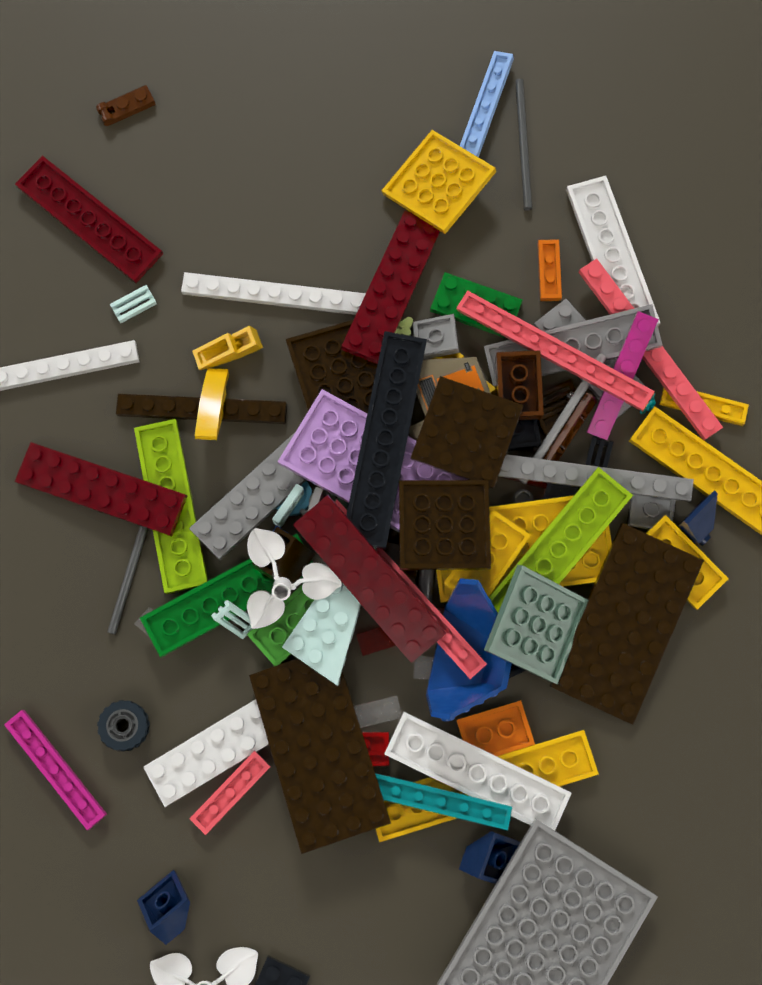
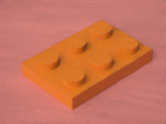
[456,700,535,756]

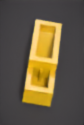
[192,326,263,370]

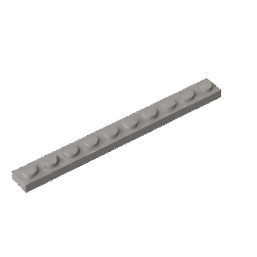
[499,454,694,502]

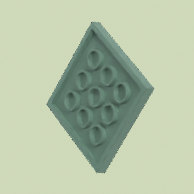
[484,565,588,684]

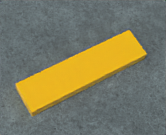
[659,387,749,426]

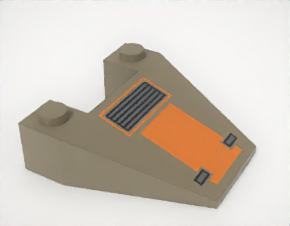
[409,357,491,441]

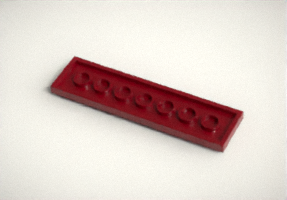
[15,155,163,283]
[341,210,441,364]
[14,442,188,537]
[293,495,446,663]

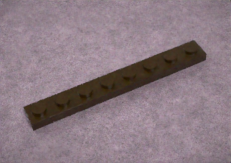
[116,394,287,424]

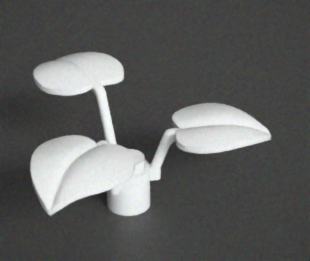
[247,528,342,629]
[150,947,258,985]

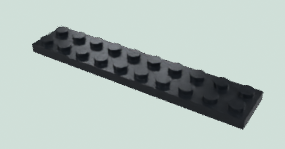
[346,331,427,549]

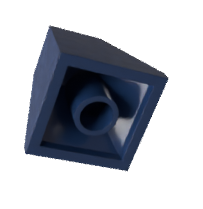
[677,490,718,546]
[459,831,521,884]
[137,870,190,945]

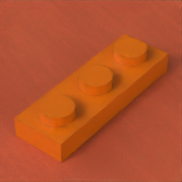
[538,240,562,301]

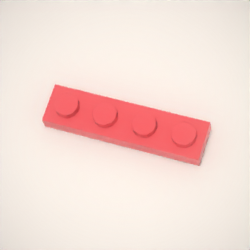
[189,751,271,835]

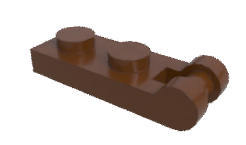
[96,85,156,126]

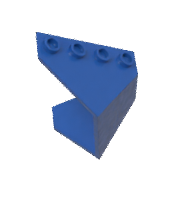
[426,578,512,721]

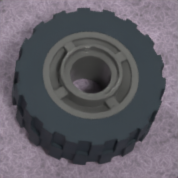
[97,700,150,751]

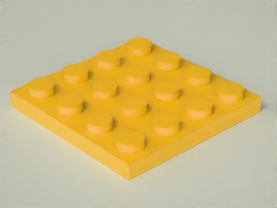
[381,130,496,234]

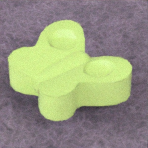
[395,317,413,336]

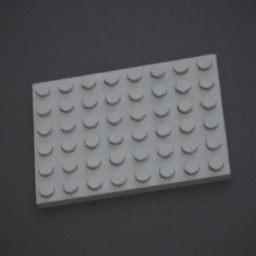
[437,818,658,985]

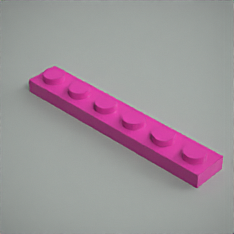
[586,311,659,440]
[4,710,107,830]

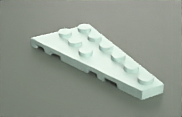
[282,547,377,686]

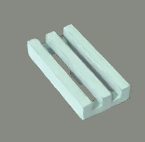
[110,285,157,323]
[272,484,304,527]
[211,600,252,639]

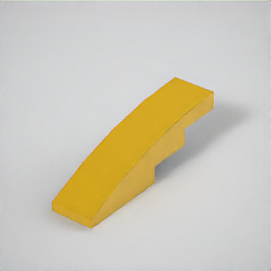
[195,368,229,440]

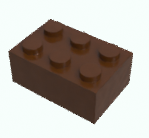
[495,350,544,420]

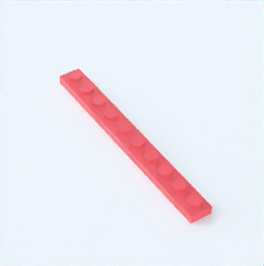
[578,258,723,441]
[456,290,654,412]
[335,500,487,680]

